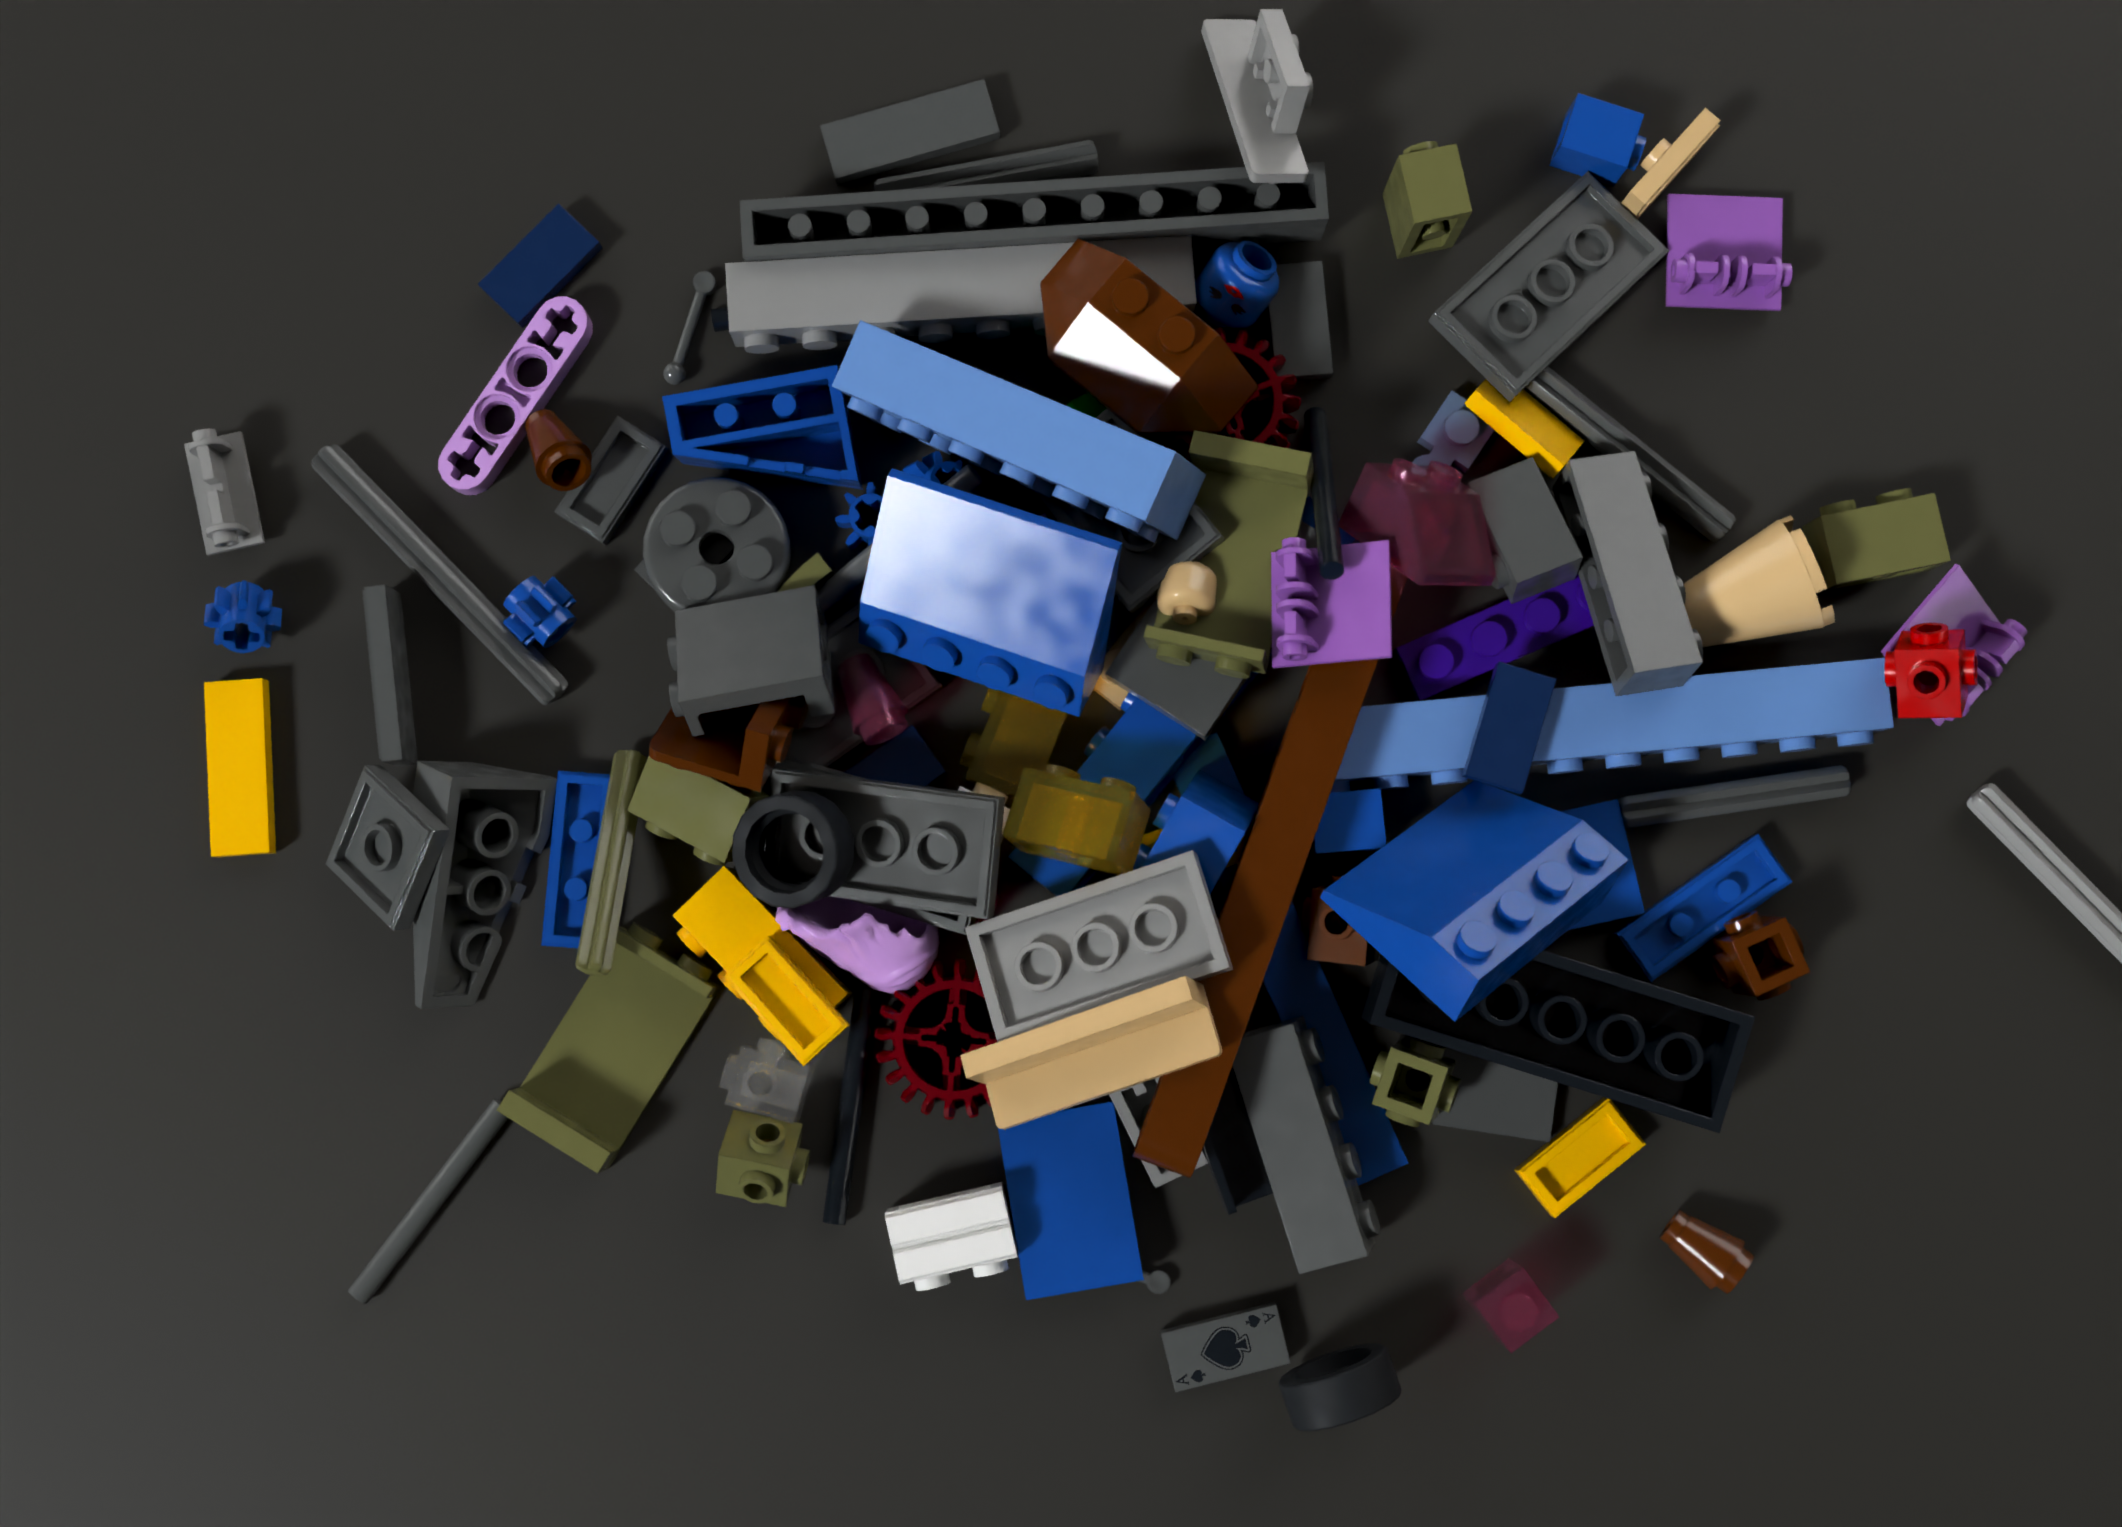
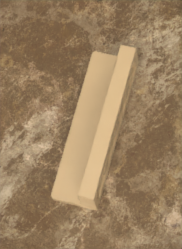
[960,976,1222,1130]

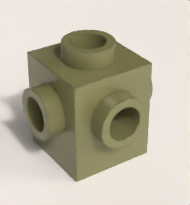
[1370,1037,1461,1127]
[716,1110,810,1207]

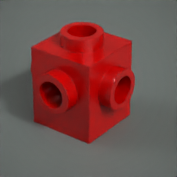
[1885,623,1978,718]

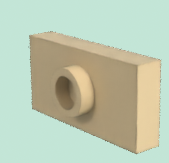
[1621,107,1721,219]

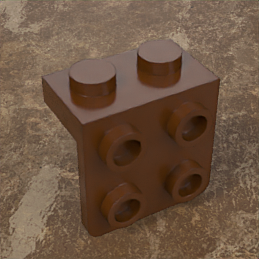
[649,695,808,792]

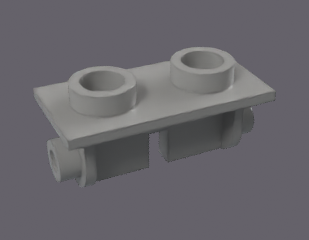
[184,428,265,556]

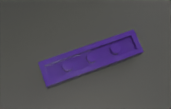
[1393,573,1594,701]

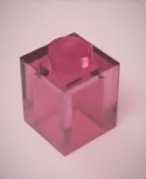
[1462,1258,1559,1353]

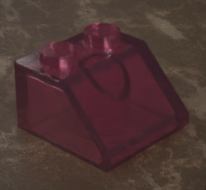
[1339,458,1496,586]

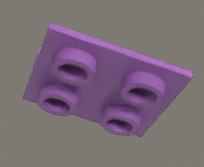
[1666,194,1793,311]
[1271,537,1392,668]
[1881,564,2027,726]

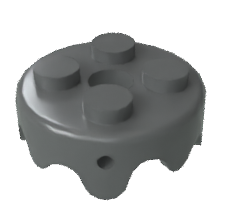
[643,477,791,613]

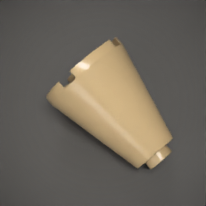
[1684,515,1835,647]

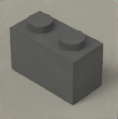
[1459,457,1583,604]

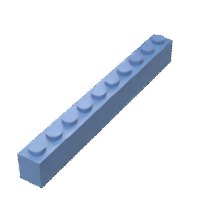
[1331,658,1894,793]

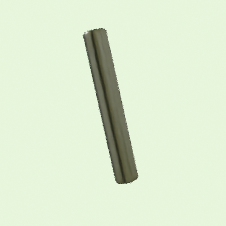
[575,749,647,976]

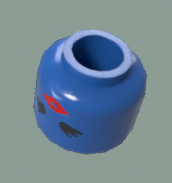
[1195,241,1280,329]

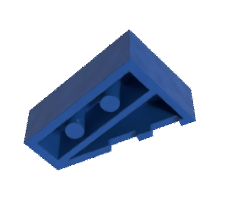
[662,365,863,490]
[1125,770,1259,894]

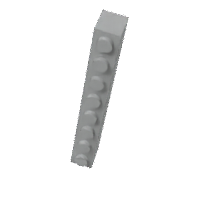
[725,235,1196,354]

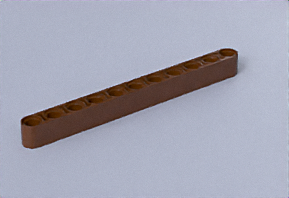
[1132,542,1412,1178]

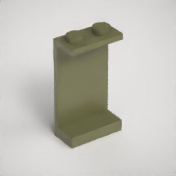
[1143,430,1314,679]
[496,922,721,1174]

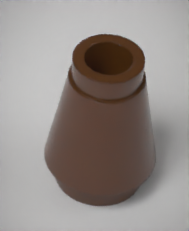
[525,409,592,491]
[1659,1209,1754,1294]

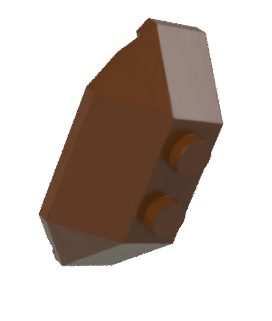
[1040,239,1259,435]

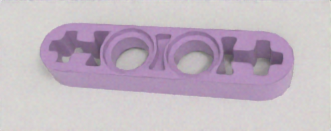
[438,296,593,495]

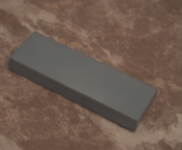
[820,79,1000,185]
[362,584,418,767]

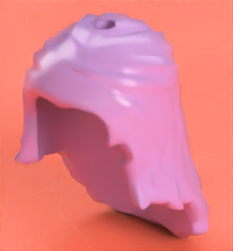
[775,896,940,994]

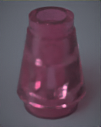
[837,653,908,745]

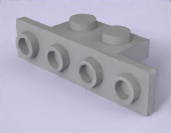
[1201,9,1313,184]

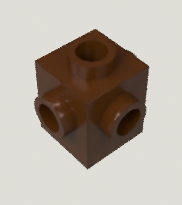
[1301,875,1379,966]
[1710,910,1810,1001]

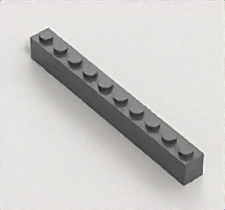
[739,162,1329,262]

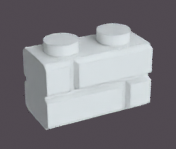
[884,1182,1018,1291]

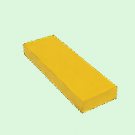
[204,678,276,857]

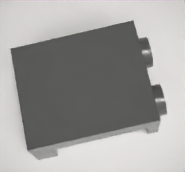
[667,585,835,737]

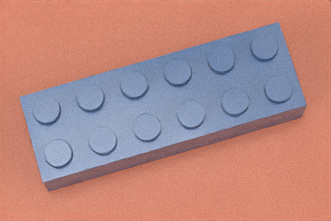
[832,320,1206,543]

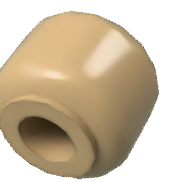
[1157,561,1217,625]

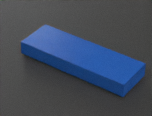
[541,771,610,948]
[1612,834,1793,982]

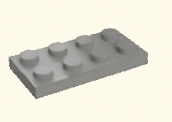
[965,850,1233,1042]

